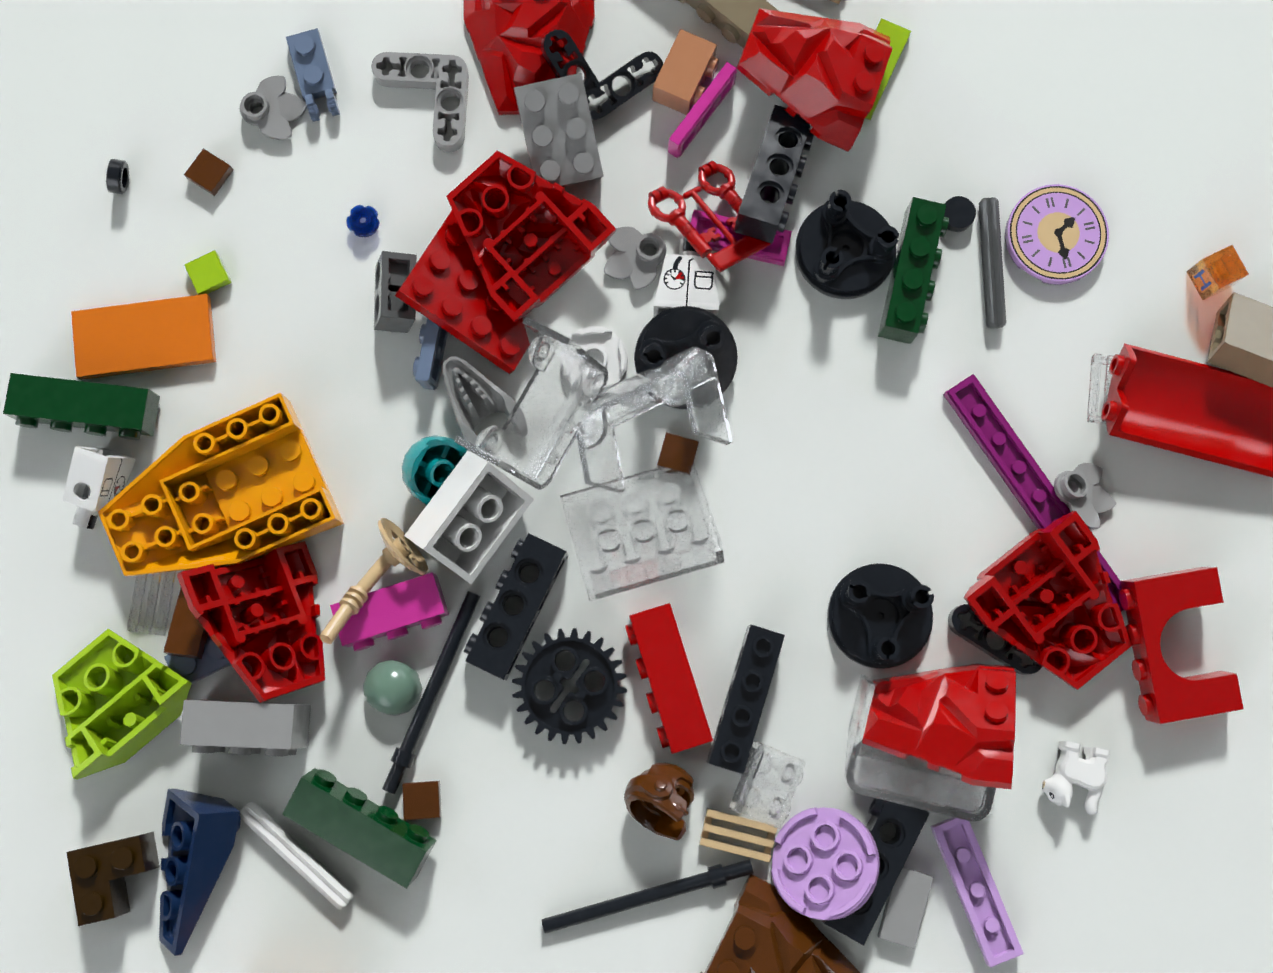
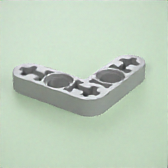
[371,52,469,153]

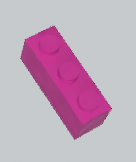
[330,572,449,651]

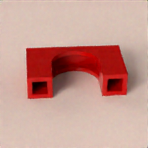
[1119,567,1244,724]

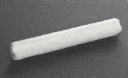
[240,801,354,910]

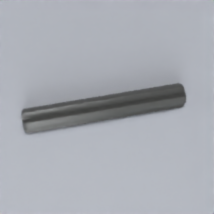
[979,197,1006,329]

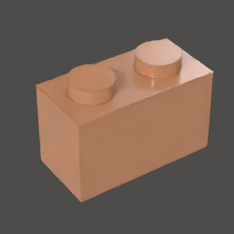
[652,29,719,115]

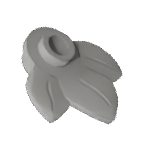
[239,76,307,140]
[604,227,667,290]
[1054,463,1116,529]

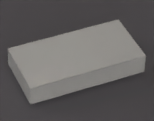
[877,867,933,949]

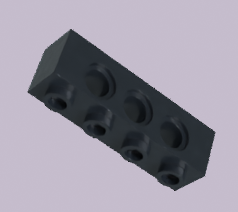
[734,105,814,244]
[464,533,568,681]
[706,624,785,774]
[821,790,930,946]

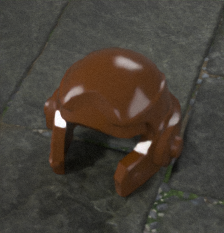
[624,763,694,840]

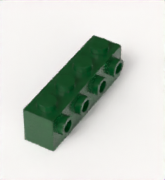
[878,197,949,344]
[3,373,160,440]
[282,768,437,889]

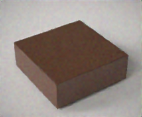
[184,148,234,196]
[657,432,699,476]
[403,780,442,820]

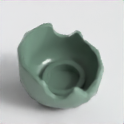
[363,660,422,716]

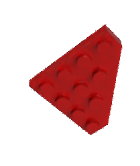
[395,210,530,375]

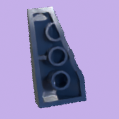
[159,789,241,956]

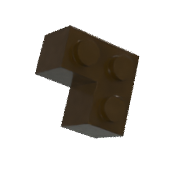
[66,832,160,926]

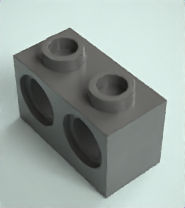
[374,251,417,333]

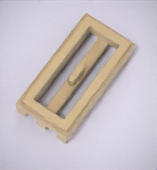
[699,808,778,863]

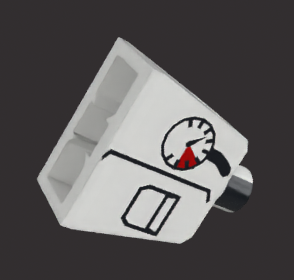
[653,238,719,317]
[63,446,136,529]

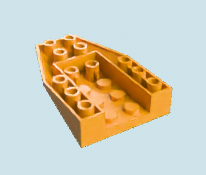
[98,393,344,577]

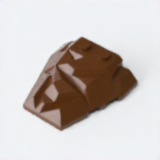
[700,874,860,973]

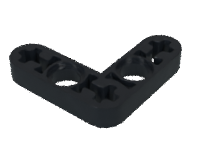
[541,30,663,120]

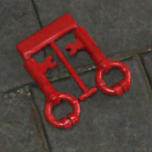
[648,161,771,272]

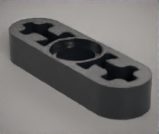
[948,604,1042,675]

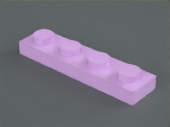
[930,813,1024,968]

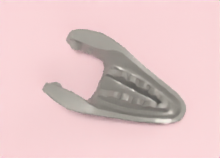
[443,356,528,461]

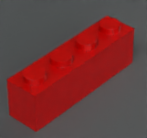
[625,603,713,754]

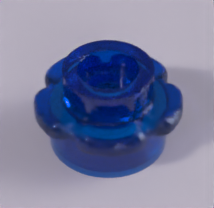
[346,205,380,237]

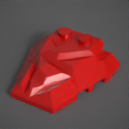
[464,0,595,115]
[736,8,893,152]
[446,150,616,323]
[963,511,1132,690]
[177,541,325,703]
[862,663,1016,789]

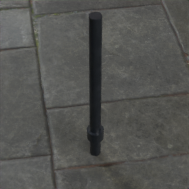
[382,591,481,794]
[542,859,754,934]

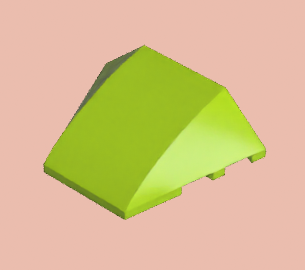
[52,629,192,780]

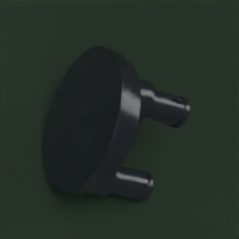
[795,190,899,299]
[634,306,738,410]
[827,563,934,669]

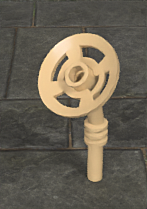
[319,518,429,644]

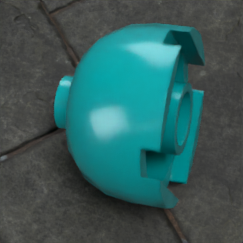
[402,435,468,505]

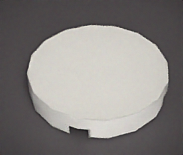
[560,326,628,394]

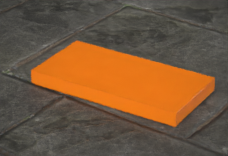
[71,294,216,380]

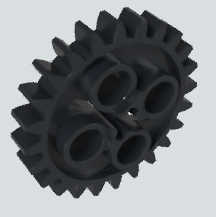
[512,628,627,744]

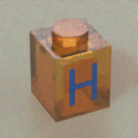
[1186,245,1249,300]

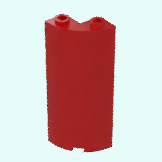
[1101,343,1273,478]

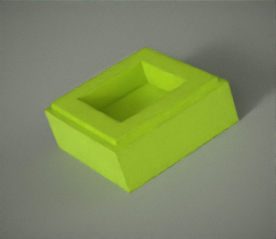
[184,250,232,295]

